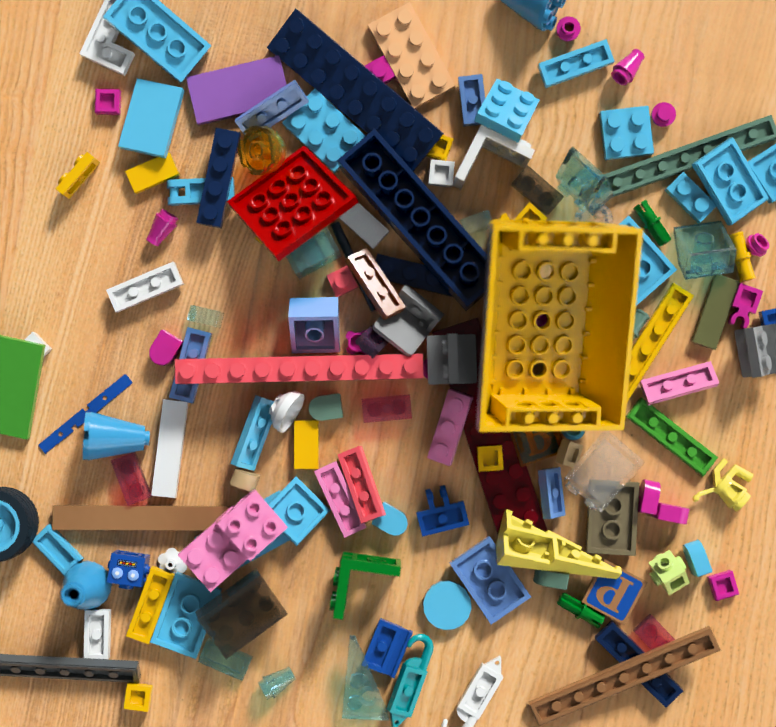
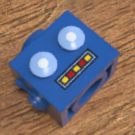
[107,550,150,589]

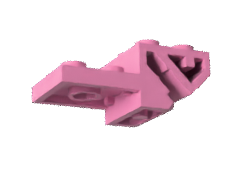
[178,489,288,592]

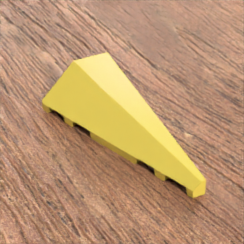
[496,509,622,579]

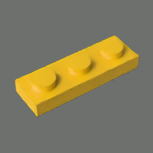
[126,566,175,644]

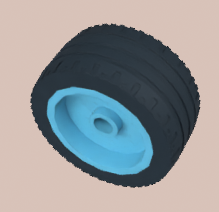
[0,487,39,562]

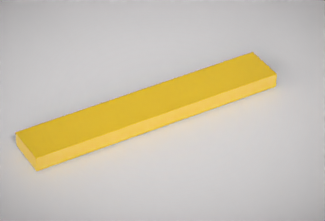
[627,283,694,402]

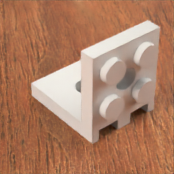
[453,124,535,190]

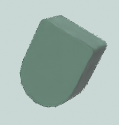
[309,393,343,421]
[533,569,570,590]

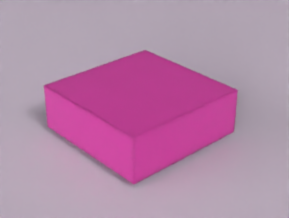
[95,89,121,115]
[707,570,739,601]

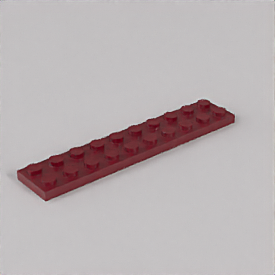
[432,318,547,535]

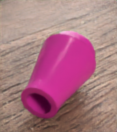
[611,49,645,85]
[146,209,178,247]

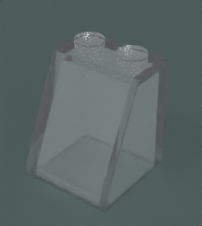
[564,430,644,513]

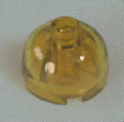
[238,126,286,175]

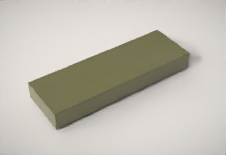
[691,274,740,350]

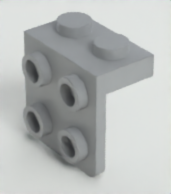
[373,284,444,356]

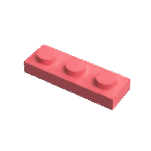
[338,446,386,524]

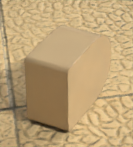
[230,467,261,492]

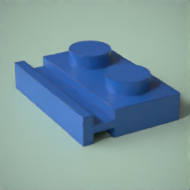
[361,618,413,678]

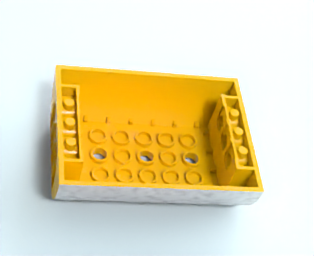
[476,219,643,432]

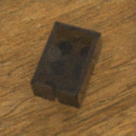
[195,568,288,659]

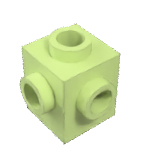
[648,550,690,596]

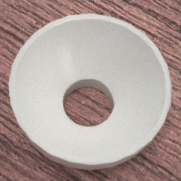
[269,391,305,433]

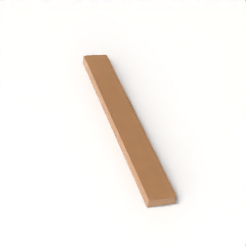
[52,505,231,531]
[529,626,721,726]

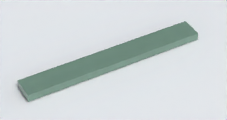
[589,115,776,203]

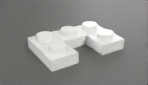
[79,0,135,76]

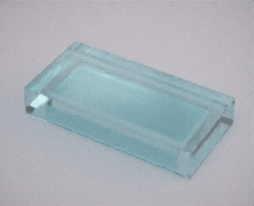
[198,638,253,681]

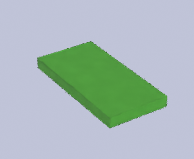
[0,335,46,439]

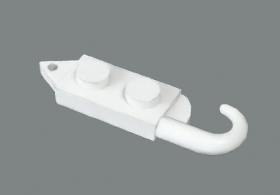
[441,656,503,727]

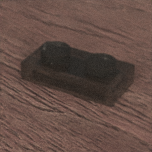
[511,165,564,216]

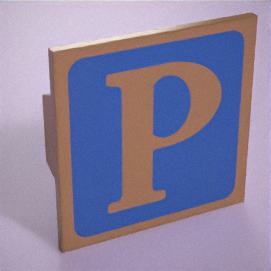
[581,559,647,625]

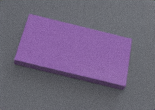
[186,55,287,126]

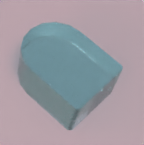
[459,210,493,235]
[187,305,224,328]

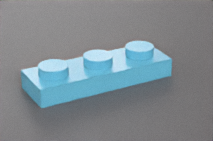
[537,39,615,88]
[230,395,274,471]

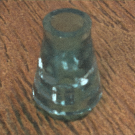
[258,667,296,700]

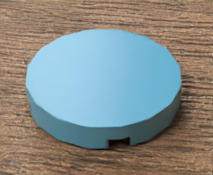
[423,580,472,630]

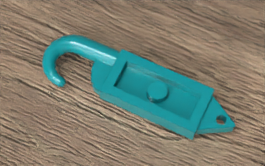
[386,634,434,727]

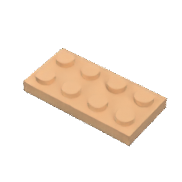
[368,2,456,109]

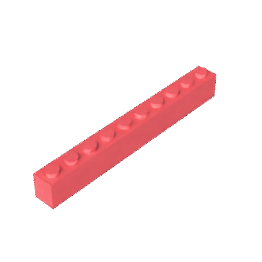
[175,354,424,384]

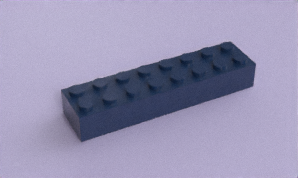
[337,129,487,311]

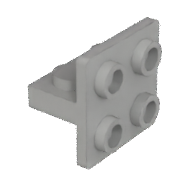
[734,324,776,378]
[427,334,477,385]

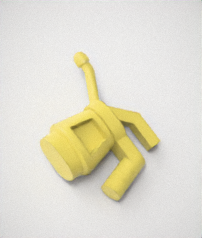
[692,458,754,512]

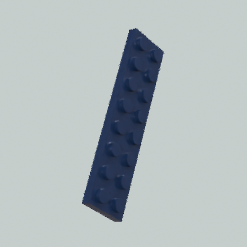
[267,8,444,171]

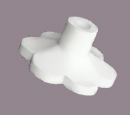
[158,548,187,574]

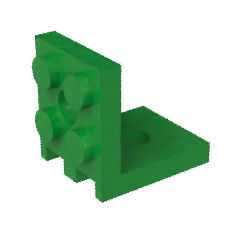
[329,551,401,620]

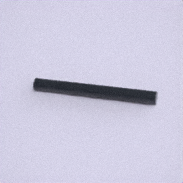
[330,221,377,312]

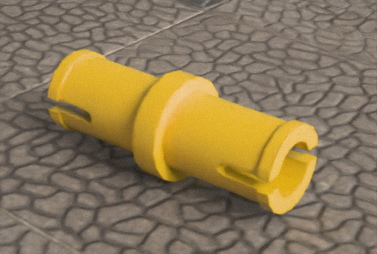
[727,232,756,282]

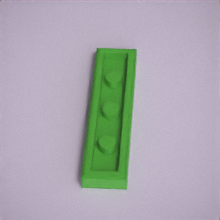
[625,398,718,476]

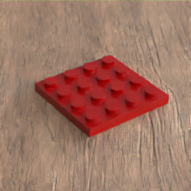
[227,145,359,262]

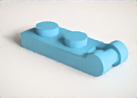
[167,177,235,206]

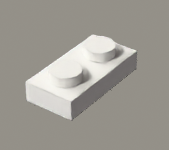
[84,609,111,659]

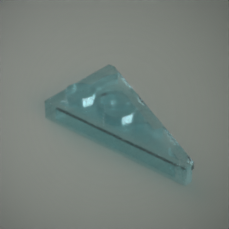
[342,635,389,721]

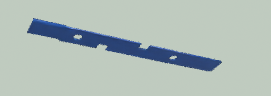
[38,374,132,454]

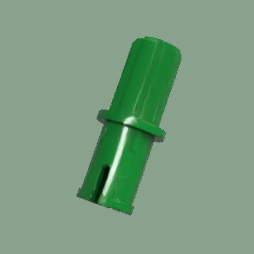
[633,200,671,247]
[557,593,605,628]

